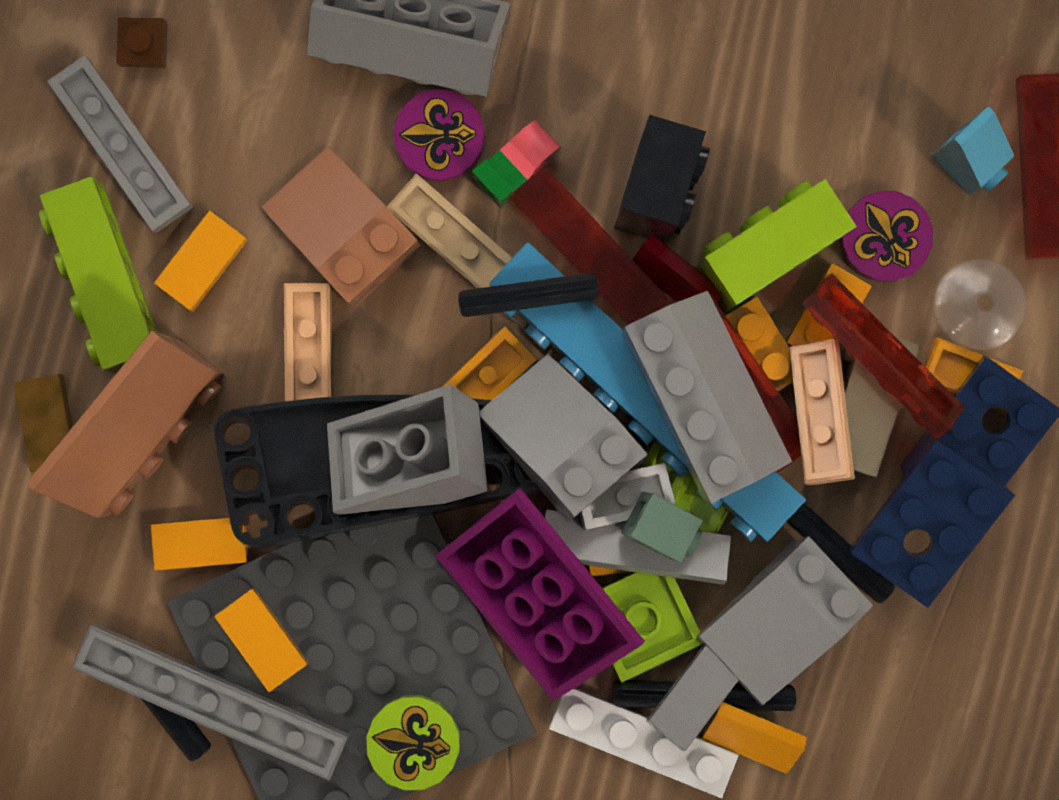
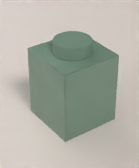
[621,492,703,563]

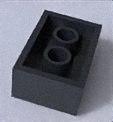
[614,114,710,244]

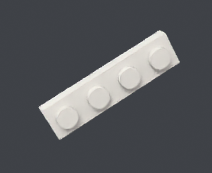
[549,687,739,798]

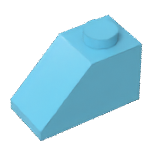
[932,106,1014,195]

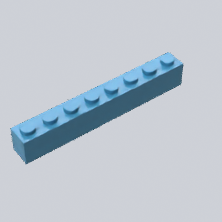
[489,242,806,542]

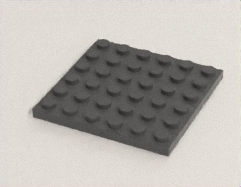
[167,508,536,800]

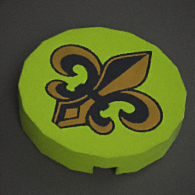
[366,695,460,791]

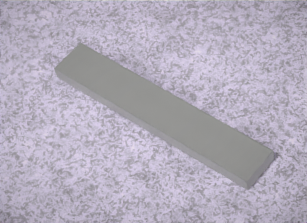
[72,623,350,780]

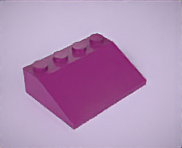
[435,488,645,701]

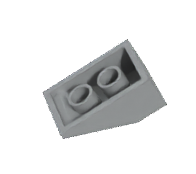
[479,354,647,522]
[327,384,488,515]
[697,536,873,705]

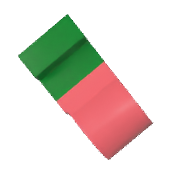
[472,120,562,208]

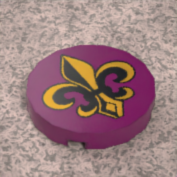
[393,89,485,182]
[840,191,933,283]

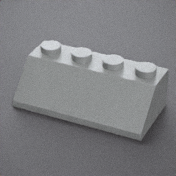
[307,0,511,97]
[622,291,792,504]

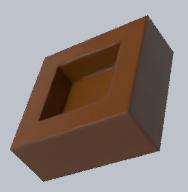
[116,17,167,68]

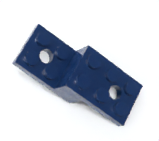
[849,355,1059,608]

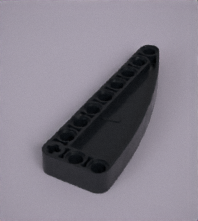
[214,394,647,549]

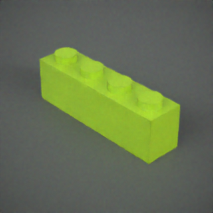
[39,176,157,372]

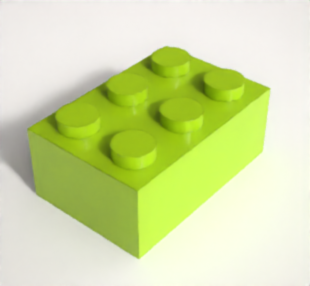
[695,179,857,313]

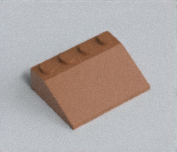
[26,330,225,518]

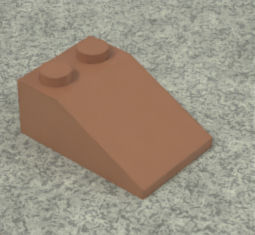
[261,146,421,308]

